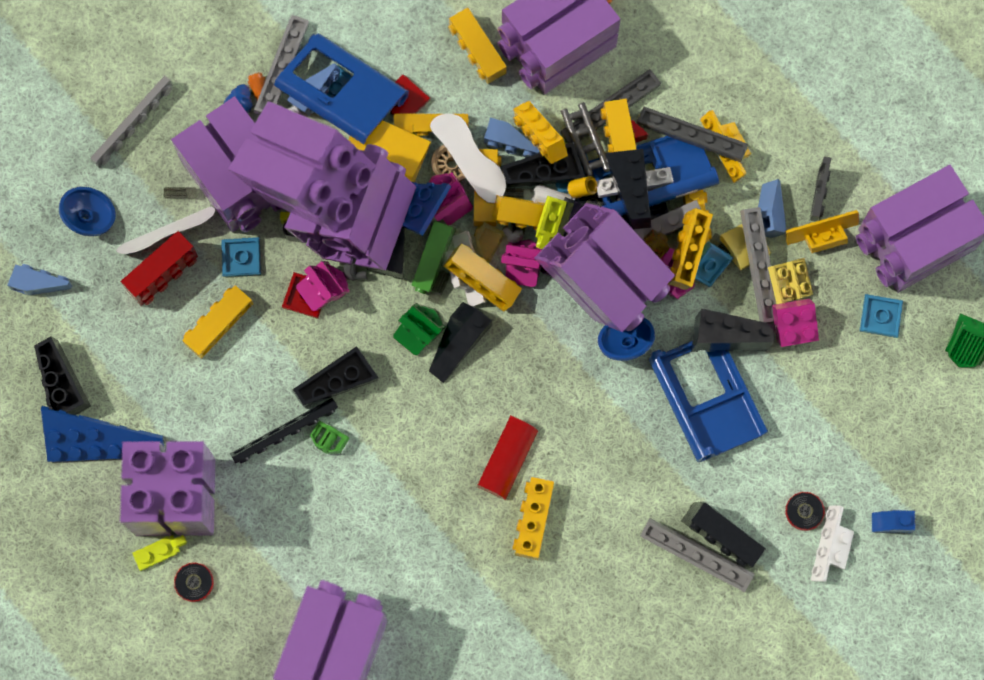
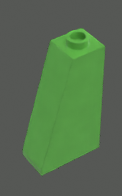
[411,221,457,294]

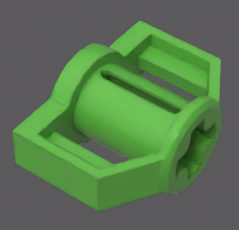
[310,421,349,454]

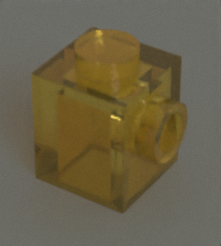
[642,229,669,258]

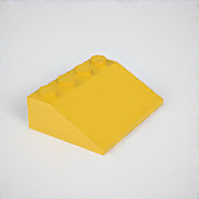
[348,120,431,182]

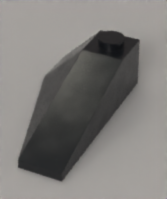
[429,302,492,383]

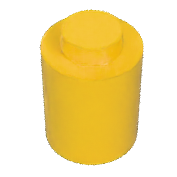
[568,176,597,199]

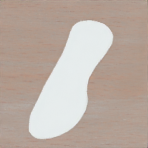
[430,113,506,203]
[116,207,215,254]

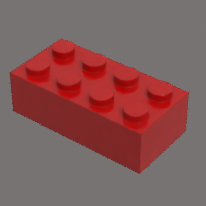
[120,231,198,307]

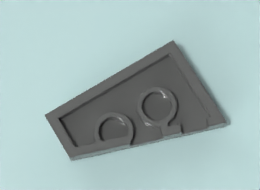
[810,156,831,222]

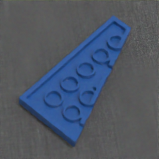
[402,182,452,236]
[41,406,164,462]

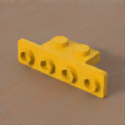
[700,110,751,183]
[393,114,468,136]
[786,210,859,253]

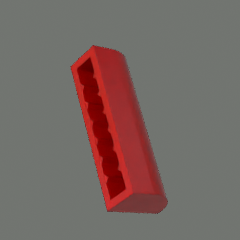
[478,415,538,500]

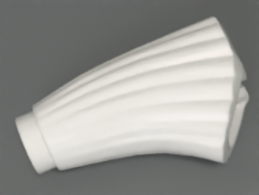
[531,184,575,203]

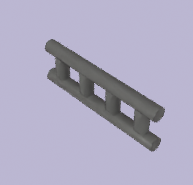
[560,102,610,177]

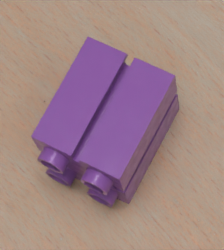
[498,0,621,95]
[171,96,282,233]
[228,101,376,233]
[285,144,416,270]
[856,164,984,293]
[534,203,675,332]
[120,441,216,536]
[273,580,388,680]

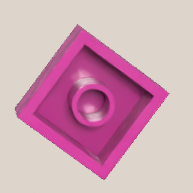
[772,299,819,347]

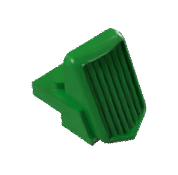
[393,302,446,356]
[945,313,984,368]

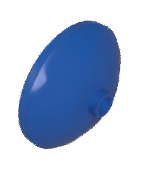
[59,187,116,237]
[598,318,655,361]

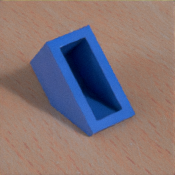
[872,510,915,533]

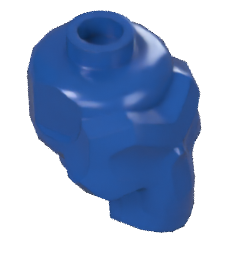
[223,84,253,113]

